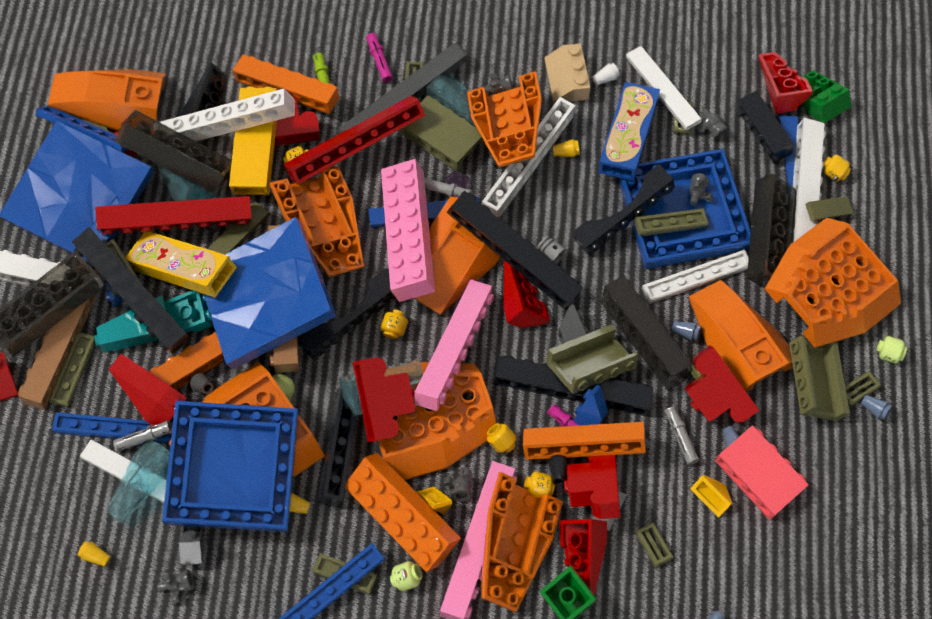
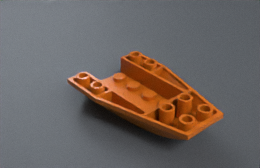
[48,69,166,136]
[467,71,542,168]
[269,166,364,277]
[413,196,500,315]
[689,280,793,392]
[481,472,563,612]

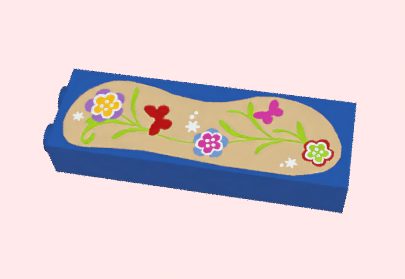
[598,82,660,181]

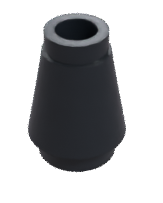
[548,454,569,485]

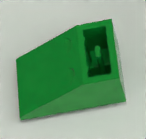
[801,71,851,123]

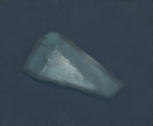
[106,440,170,524]

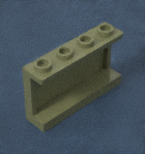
[400,96,484,172]
[546,324,639,394]
[789,336,850,421]

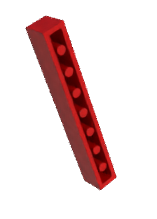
[284,96,425,185]
[95,196,252,235]

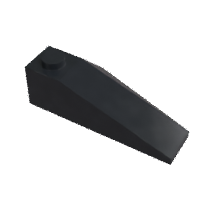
[181,62,225,116]

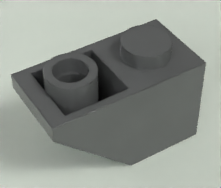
[558,304,589,344]
[179,526,204,565]

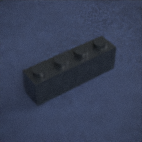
[736,90,794,163]

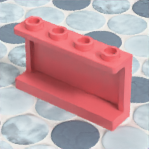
[714,425,808,520]

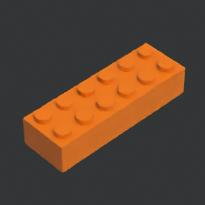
[345,453,461,573]

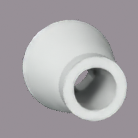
[592,63,620,86]

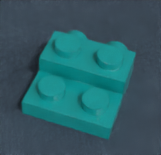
[165,290,213,333]

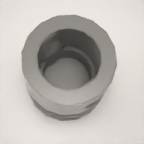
[536,236,566,265]

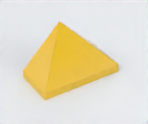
[690,474,732,518]
[416,487,452,515]

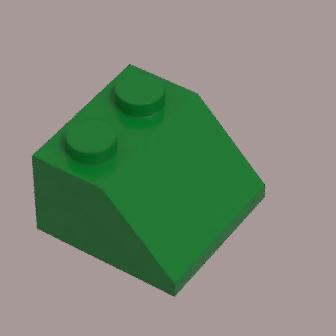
[539,566,597,619]

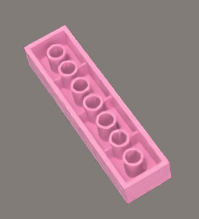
[381,159,435,302]

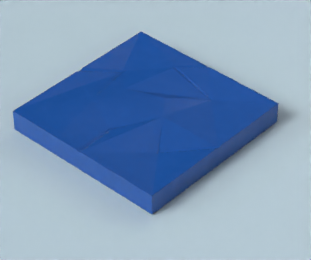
[0,121,155,262]
[617,149,755,269]
[204,217,337,369]
[162,401,299,532]

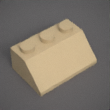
[544,43,590,103]

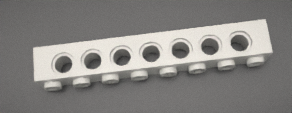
[154,89,295,149]
[482,97,575,217]

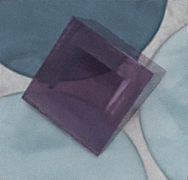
[445,171,470,188]

